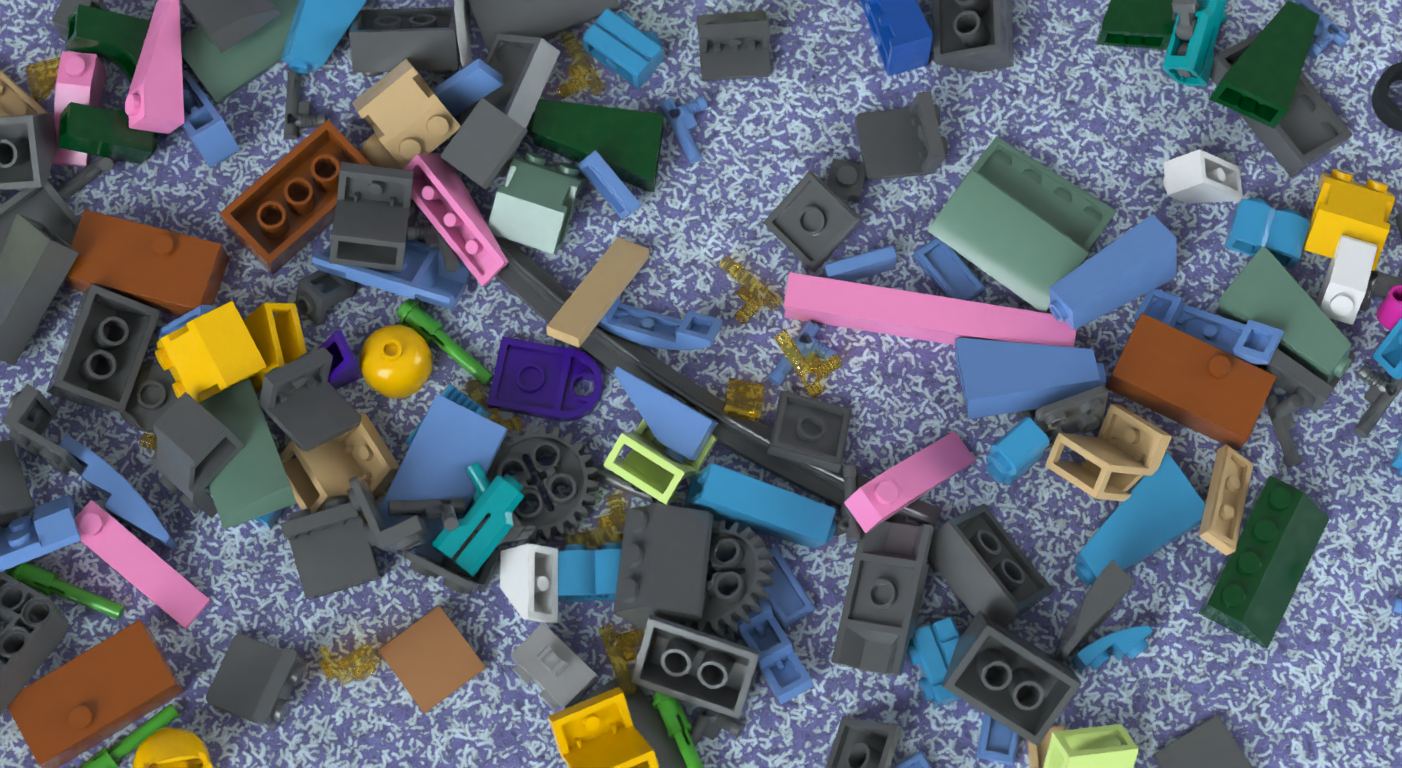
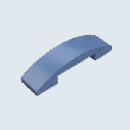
[1134,289,1284,365]
[597,295,723,350]

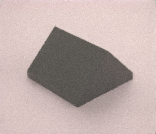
[440,98,528,189]
[825,717,902,768]

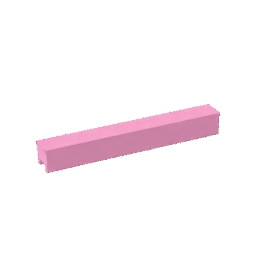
[783,272,1076,347]

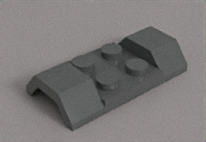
[831,521,934,676]

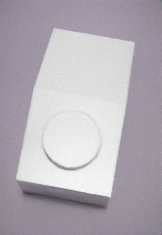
[1163,149,1243,203]
[1317,234,1377,325]
[500,543,558,624]

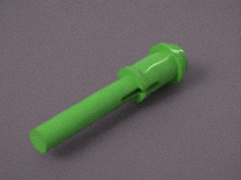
[396,298,493,386]
[7,561,125,620]
[652,692,704,768]
[71,704,180,768]

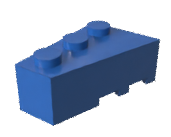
[860,0,933,77]

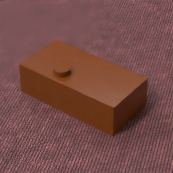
[220,119,372,275]
[64,209,229,317]
[1105,313,1277,451]
[7,619,185,768]

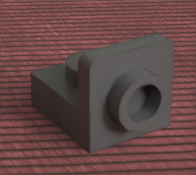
[295,270,356,326]

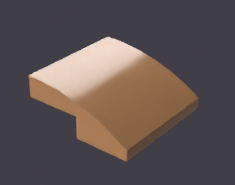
[377,605,486,714]

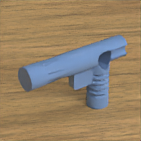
[1289,0,1350,58]
[660,96,708,164]
[768,321,838,387]

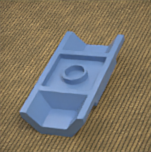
[312,240,470,310]
[0,494,81,572]

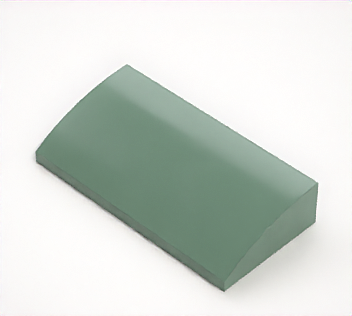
[181,0,298,104]
[960,136,1116,251]
[927,169,1091,313]
[200,379,297,529]

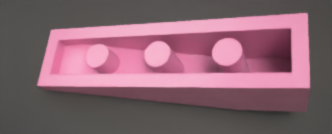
[125,0,185,134]
[403,153,508,286]
[844,431,976,533]
[75,500,211,629]

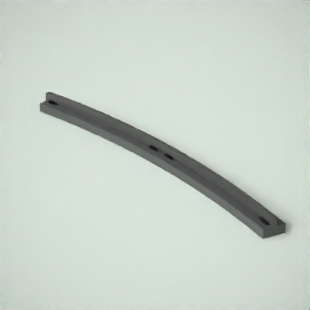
[495,237,941,530]

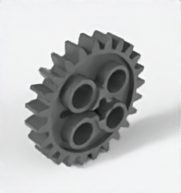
[486,424,599,544]
[677,520,775,638]

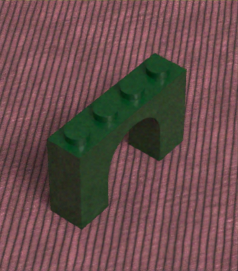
[57,4,158,164]

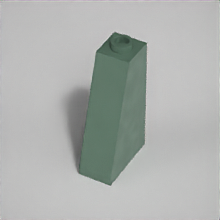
[1217,246,1352,384]

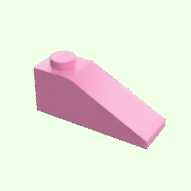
[53,51,107,167]

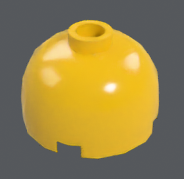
[360,324,433,399]
[132,727,212,768]

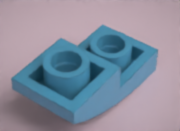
[1071,625,1153,673]

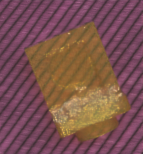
[318,642,381,686]

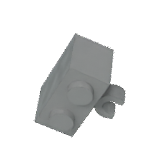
[511,622,598,711]

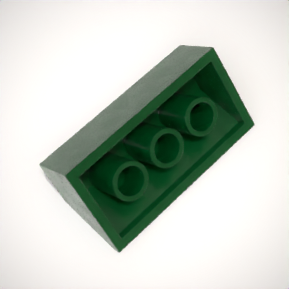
[1198,475,1329,649]

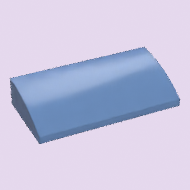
[379,394,509,563]

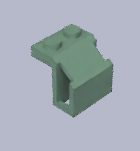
[488,152,588,254]

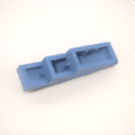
[59,434,177,551]
[730,559,814,705]

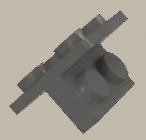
[697,11,771,81]

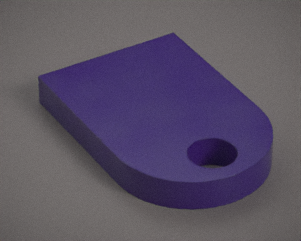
[487,336,603,422]

